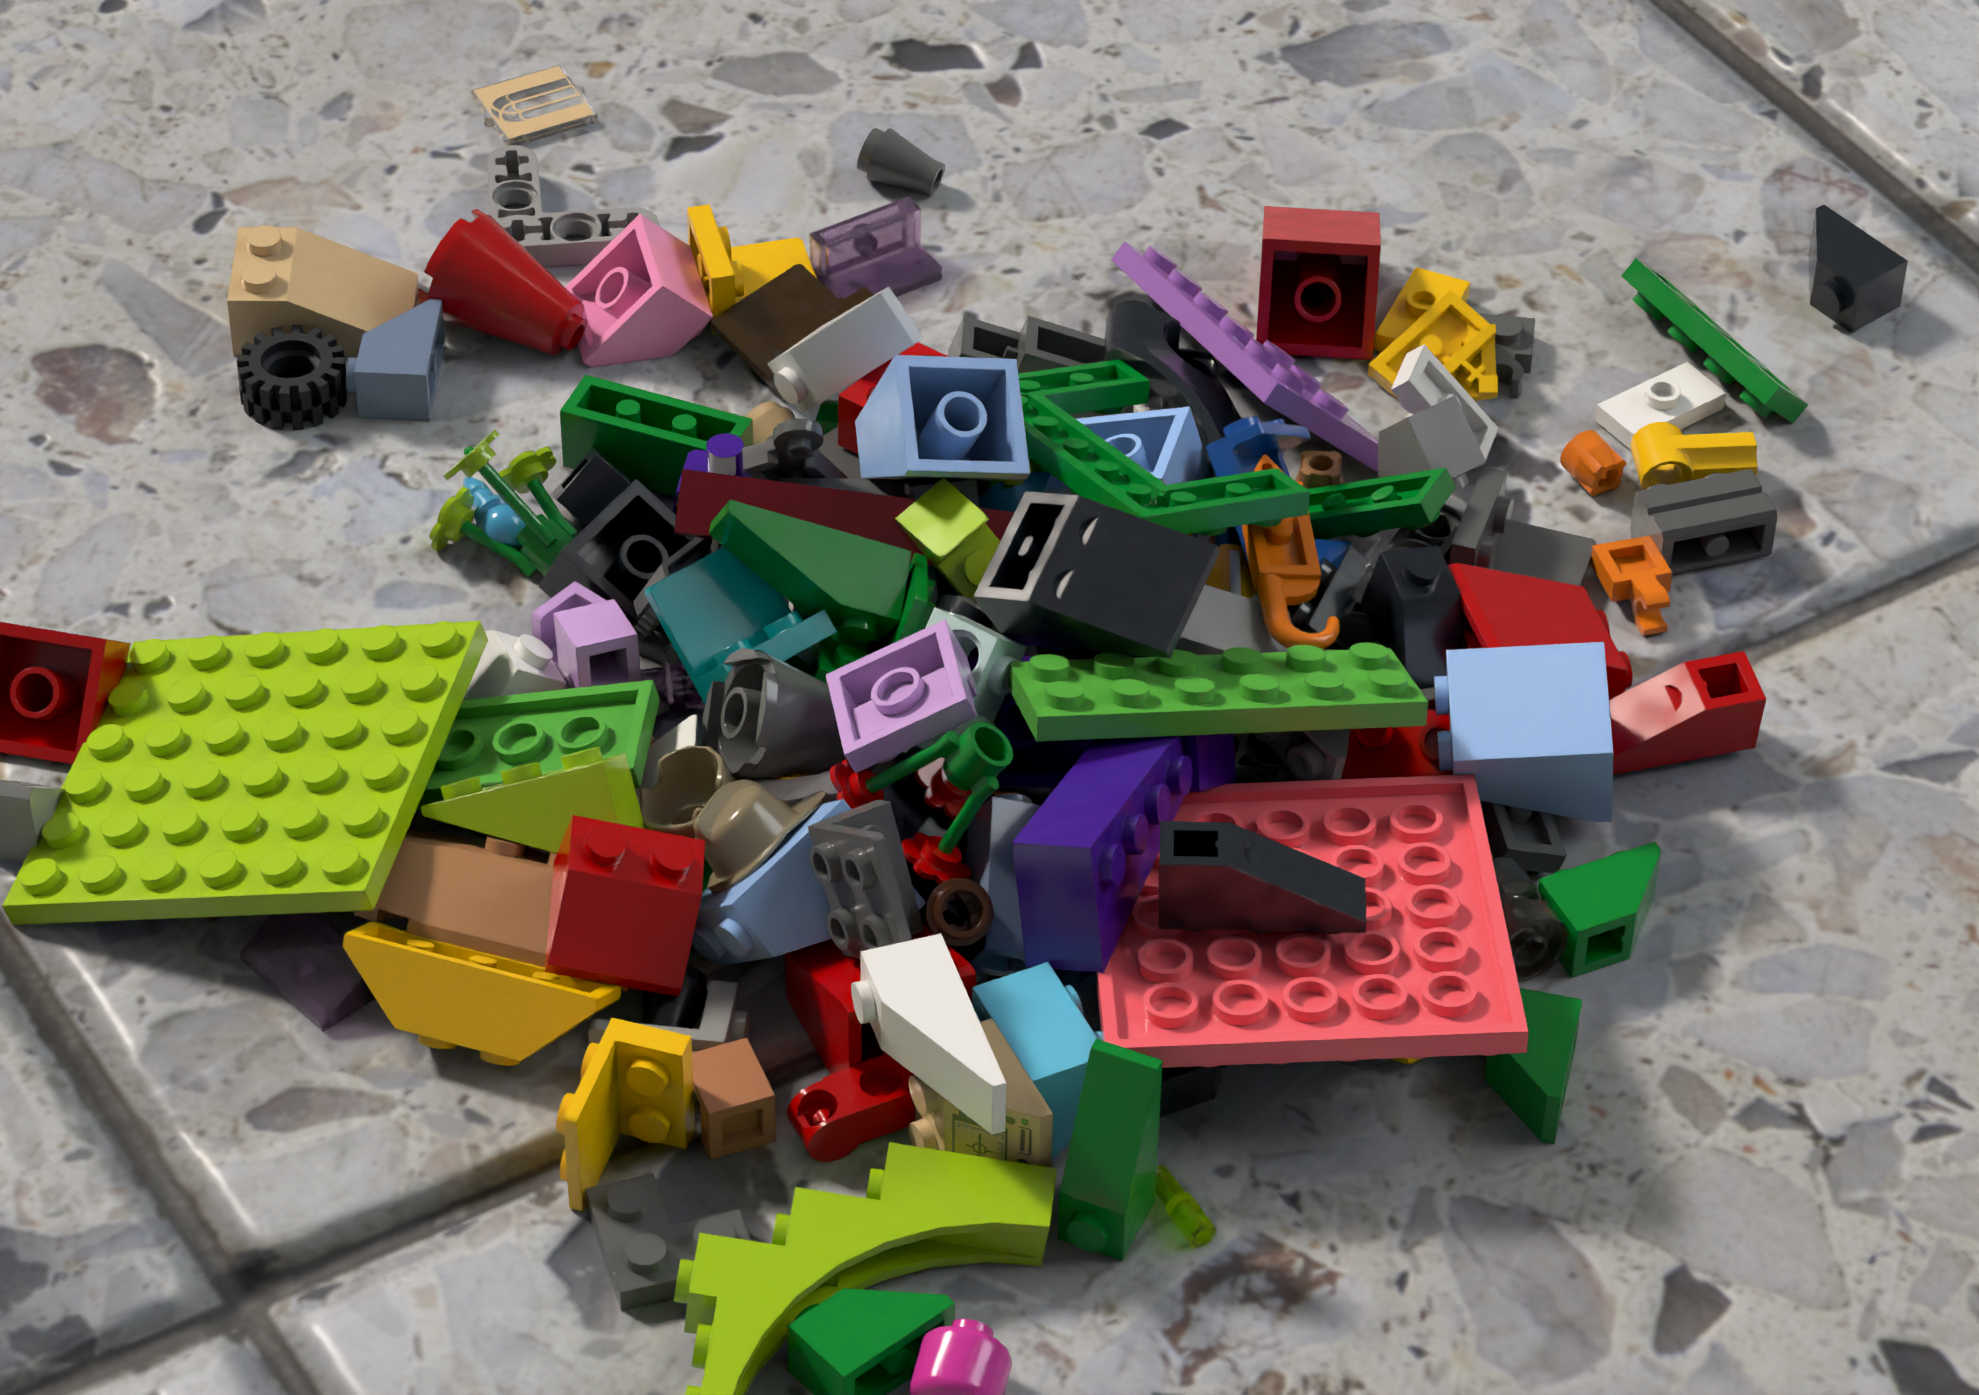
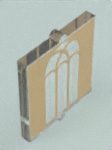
[471,65,598,146]

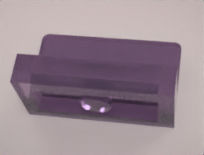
[809,196,943,298]

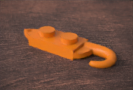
[1241,455,1340,650]

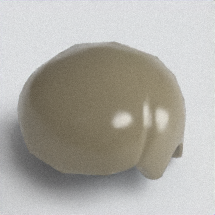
[639,745,735,838]

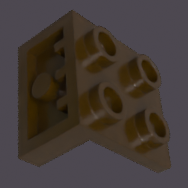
[712,264,874,403]

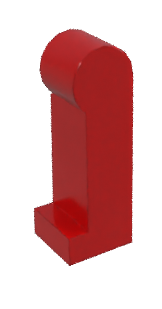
[786,1053,915,1162]

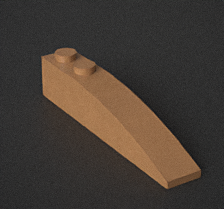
[354,830,557,967]

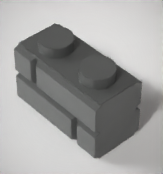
[1630,469,1778,575]

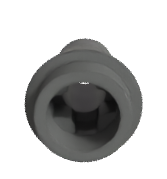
[857,128,945,195]

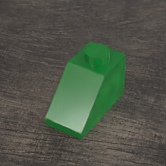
[1485,988,1582,1144]
[787,1288,955,1395]

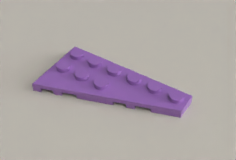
[1111,241,1379,472]

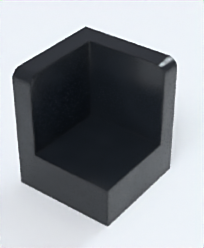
[553,447,632,526]

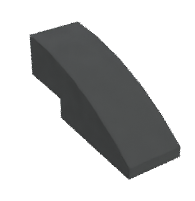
[948,316,1105,374]

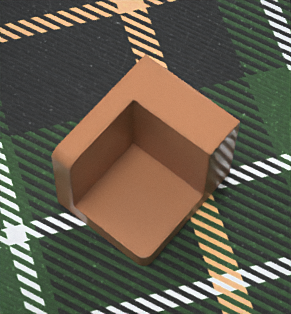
[692,1038,776,1160]

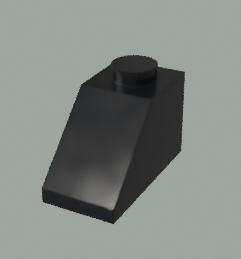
[1809,204,1908,333]
[1361,546,1463,689]

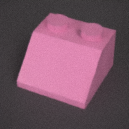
[565,214,714,368]

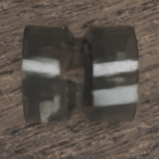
[1492,857,1569,983]

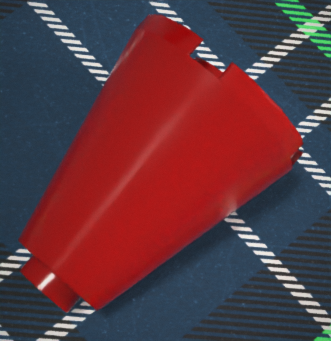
[417,209,587,355]

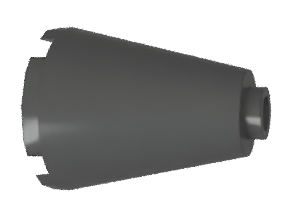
[702,648,878,780]

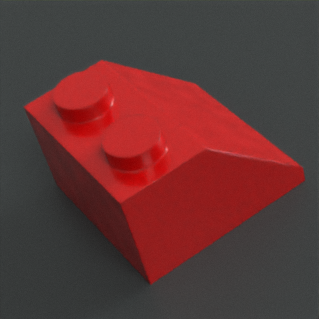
[0,622,131,764]
[545,815,705,997]

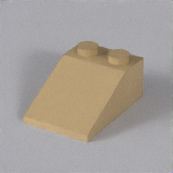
[227,225,419,356]

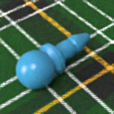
[463,477,526,550]

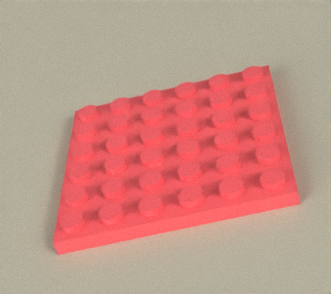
[1095,774,1528,1068]

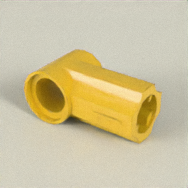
[1630,422,1758,490]

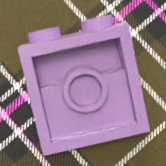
[826,619,978,773]

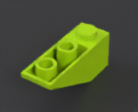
[420,747,645,853]

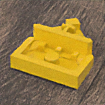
[1367,289,1498,401]

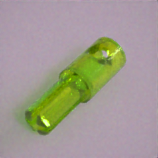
[1155,1165,1217,1248]

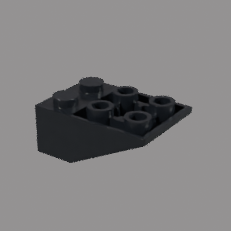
[973,491,1221,658]

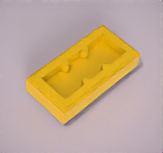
[1374,267,1470,352]

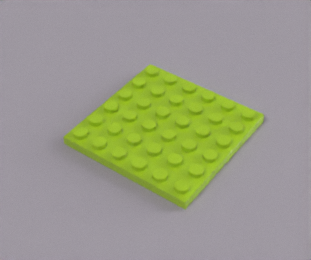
[2,621,488,925]

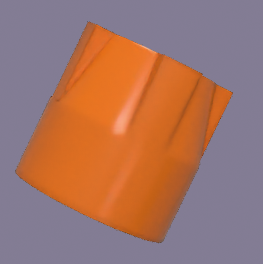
[1560,430,1627,497]

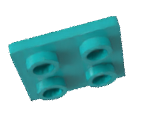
[645,547,837,704]

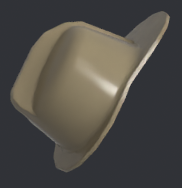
[693,780,828,894]

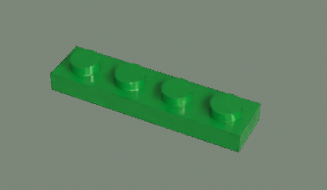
[1621,258,1808,423]

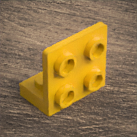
[687,204,816,334]
[556,1018,695,1212]

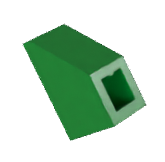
[1533,841,1661,978]

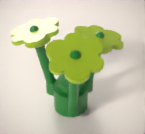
[429,430,578,578]

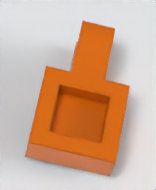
[1590,535,1672,636]

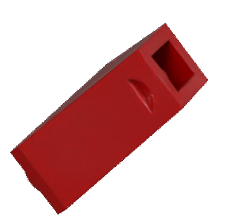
[1609,651,1766,775]

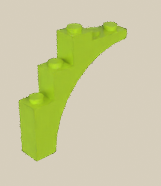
[674,1142,1057,1395]

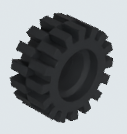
[237,325,348,431]

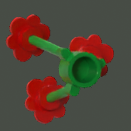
[829,722,1013,884]

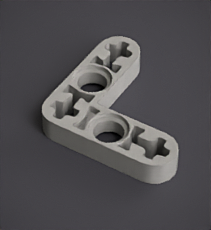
[486,145,659,268]

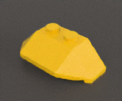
[343,921,622,1066]

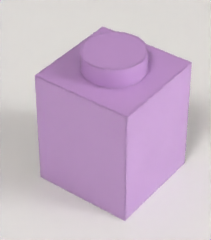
[553,599,642,688]

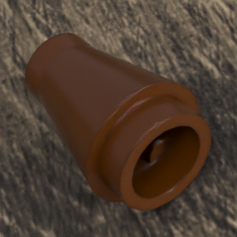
[926,878,993,946]

